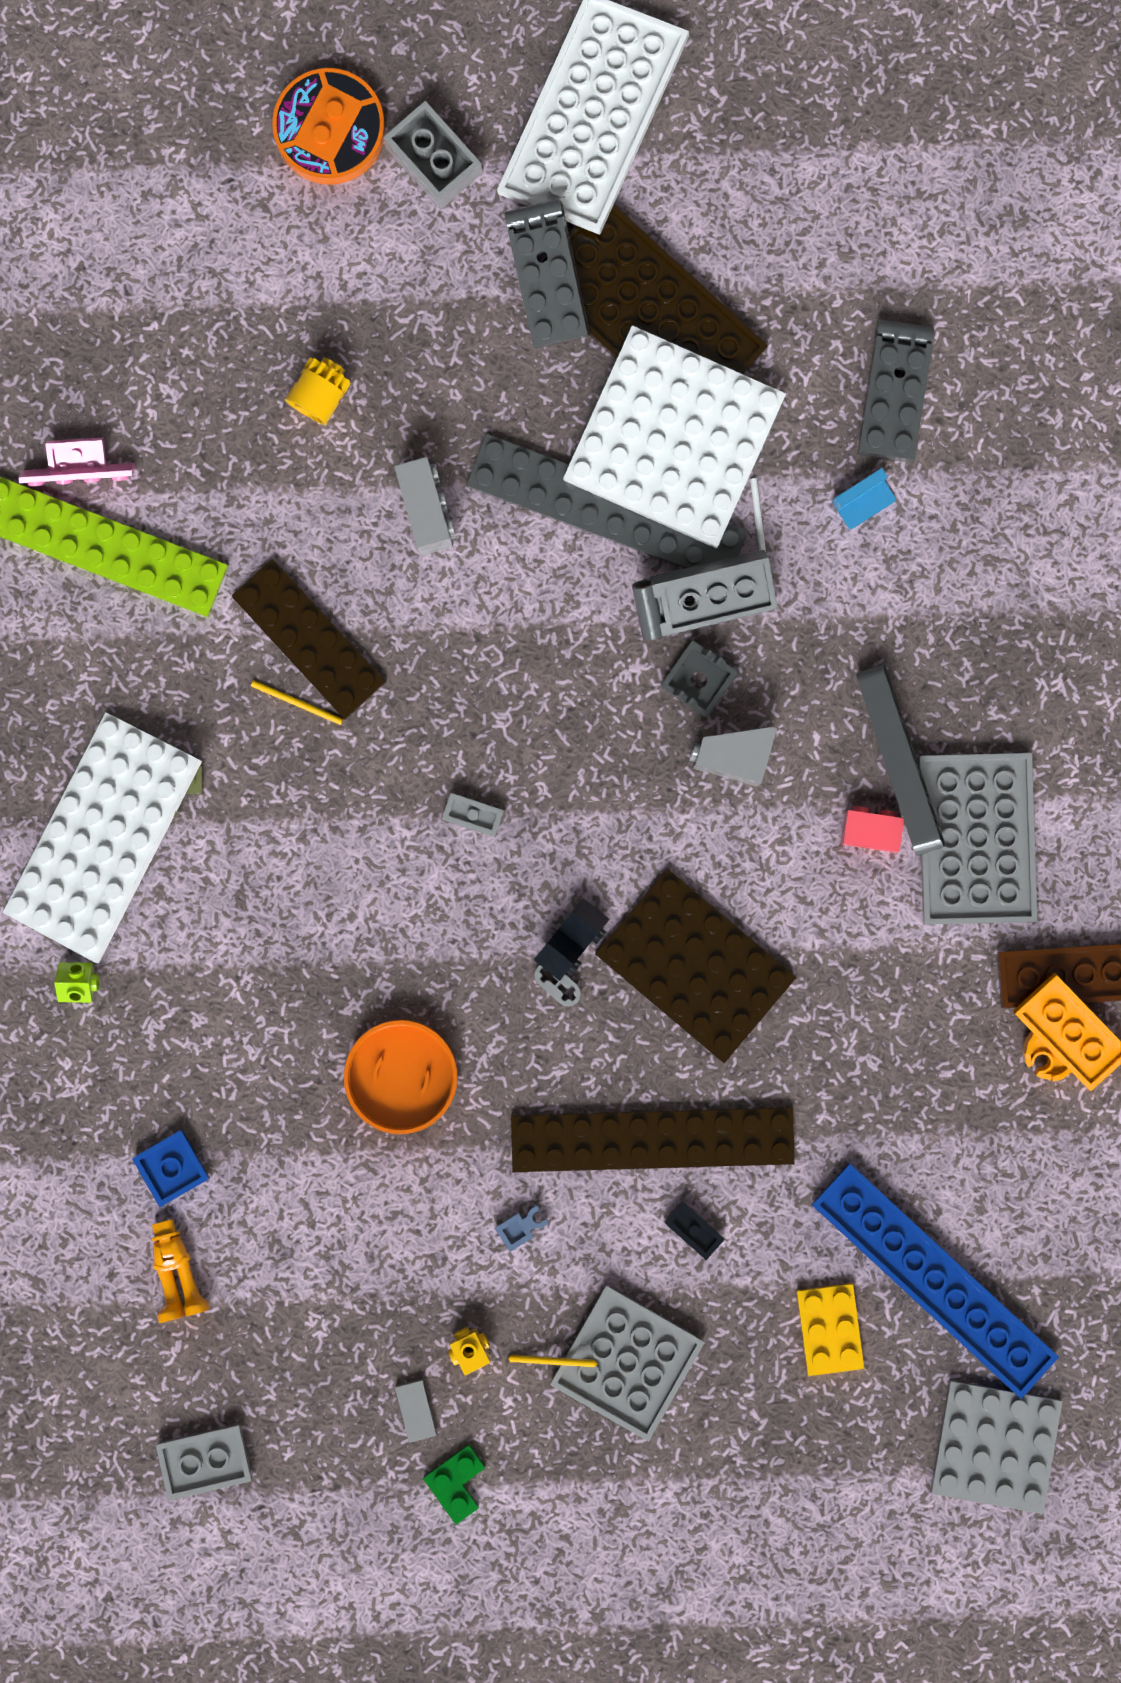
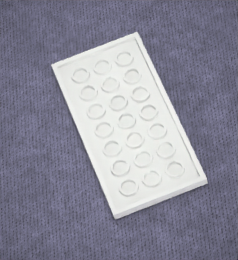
[497,0,689,235]
[3,712,202,963]

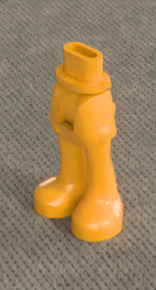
[151,1219,210,1323]

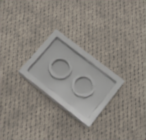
[156,1423,253,1501]

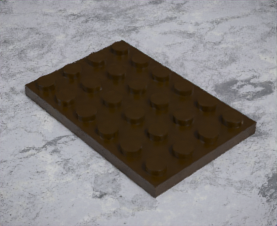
[595,868,797,1063]

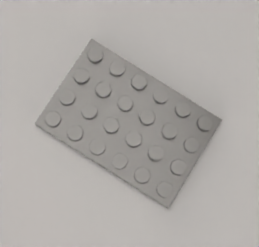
[918,753,1037,925]

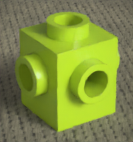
[54,962,100,1003]

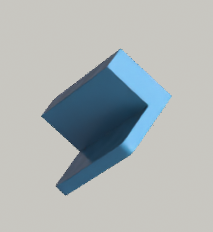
[832,468,896,530]

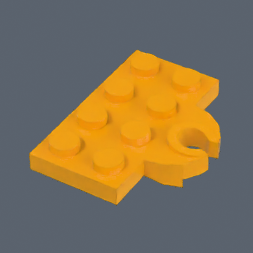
[1013,973,1121,1092]

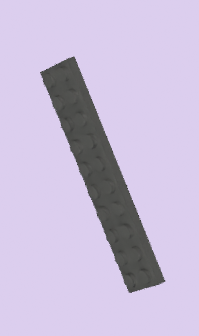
[466,434,748,569]

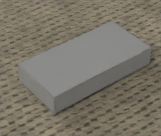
[395,1379,437,1443]

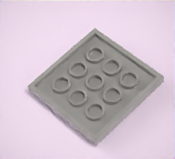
[550,1284,705,1442]
[930,1380,1063,1514]

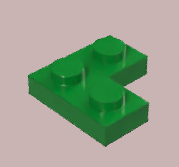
[423,1444,486,1525]

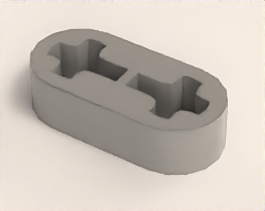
[535,965,581,1007]

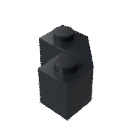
[534,898,609,981]

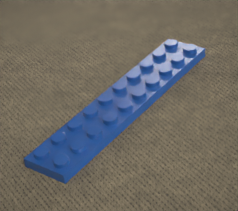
[811,1163,1059,1399]

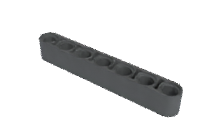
[856,663,945,856]

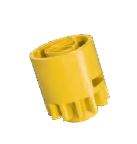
[285,357,351,425]

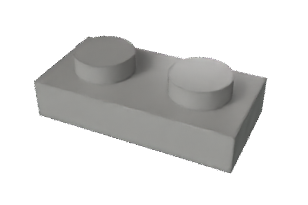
[442,793,504,837]

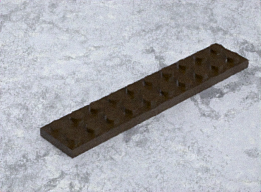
[511,1107,795,1173]

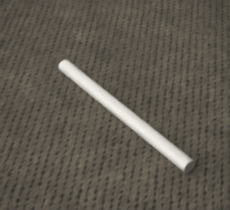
[750,478,766,552]

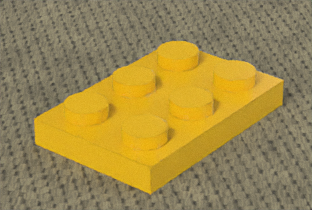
[796,1283,864,1376]

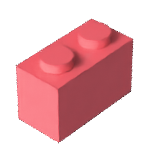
[841,806,904,853]

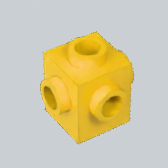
[448,1327,491,1376]

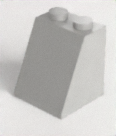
[689,727,777,786]

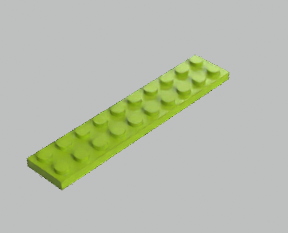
[0,477,229,618]

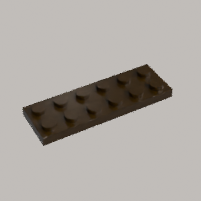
[231,559,387,720]

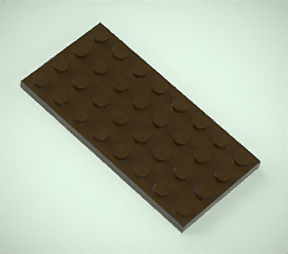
[541,205,768,374]

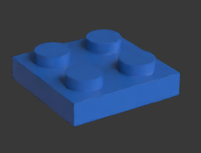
[132,1129,210,1208]

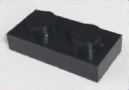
[664,1200,725,1260]

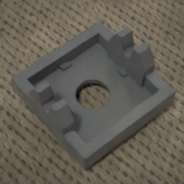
[660,640,738,719]

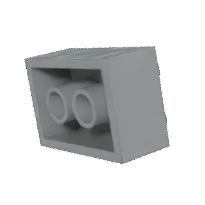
[383,101,482,210]
[394,457,456,556]

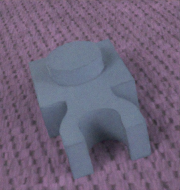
[495,1204,549,1252]

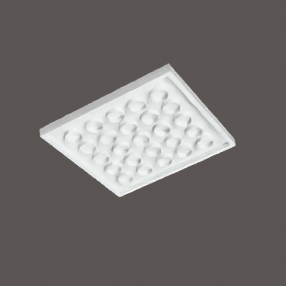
[563,326,786,549]

